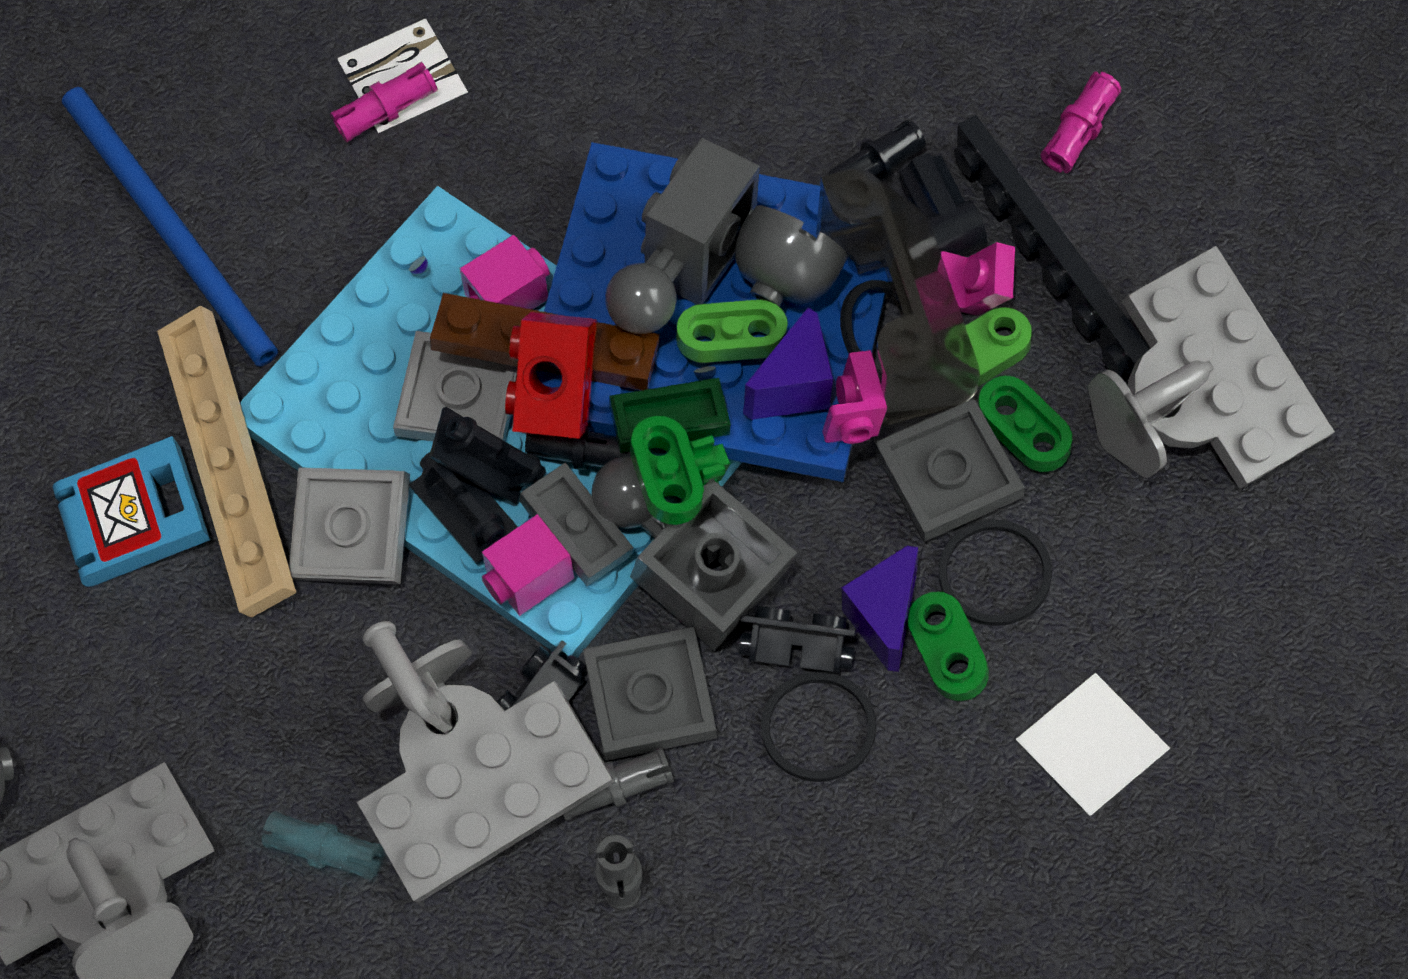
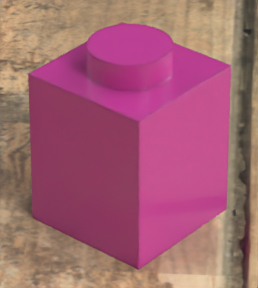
[460,235,550,310]
[482,514,574,616]

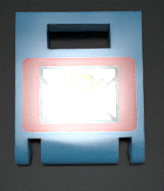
[52,436,210,587]

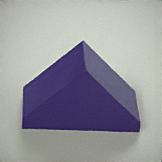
[743,308,833,420]
[841,545,918,672]

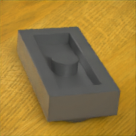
[519,463,634,586]

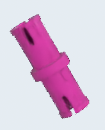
[330,62,438,142]
[1040,71,1122,173]

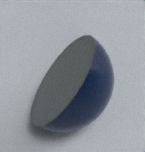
[694,366,716,380]

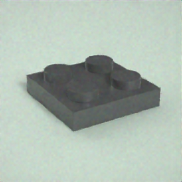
[875,398,1025,542]
[583,627,717,761]

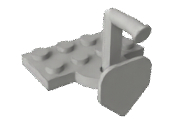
[1088,246,1335,489]
[357,621,616,903]
[0,762,214,979]

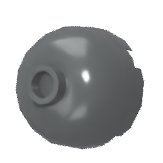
[735,205,848,307]

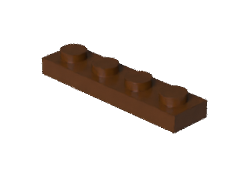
[430,293,659,390]

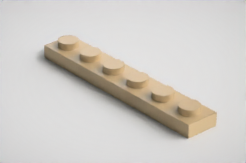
[157,306,297,617]

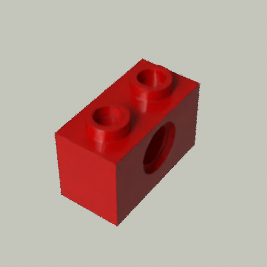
[505,312,597,439]

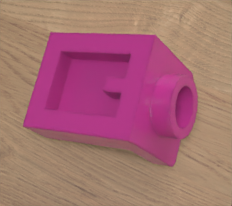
[932,242,1015,316]
[822,350,887,444]

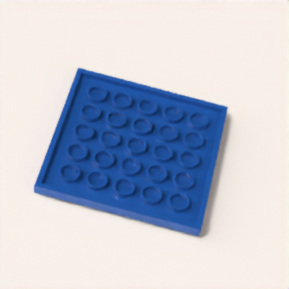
[536,142,905,482]

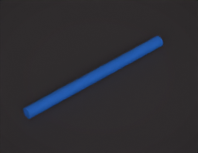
[62,87,278,367]

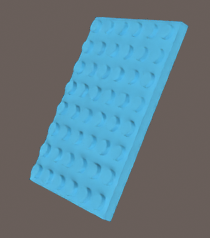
[240,186,742,660]

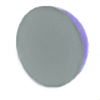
[409,256,428,274]

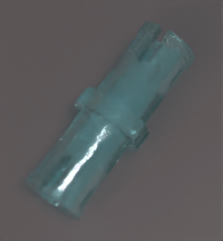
[262,811,383,880]

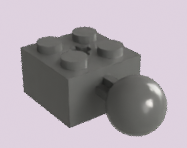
[605,138,760,334]
[592,456,797,651]

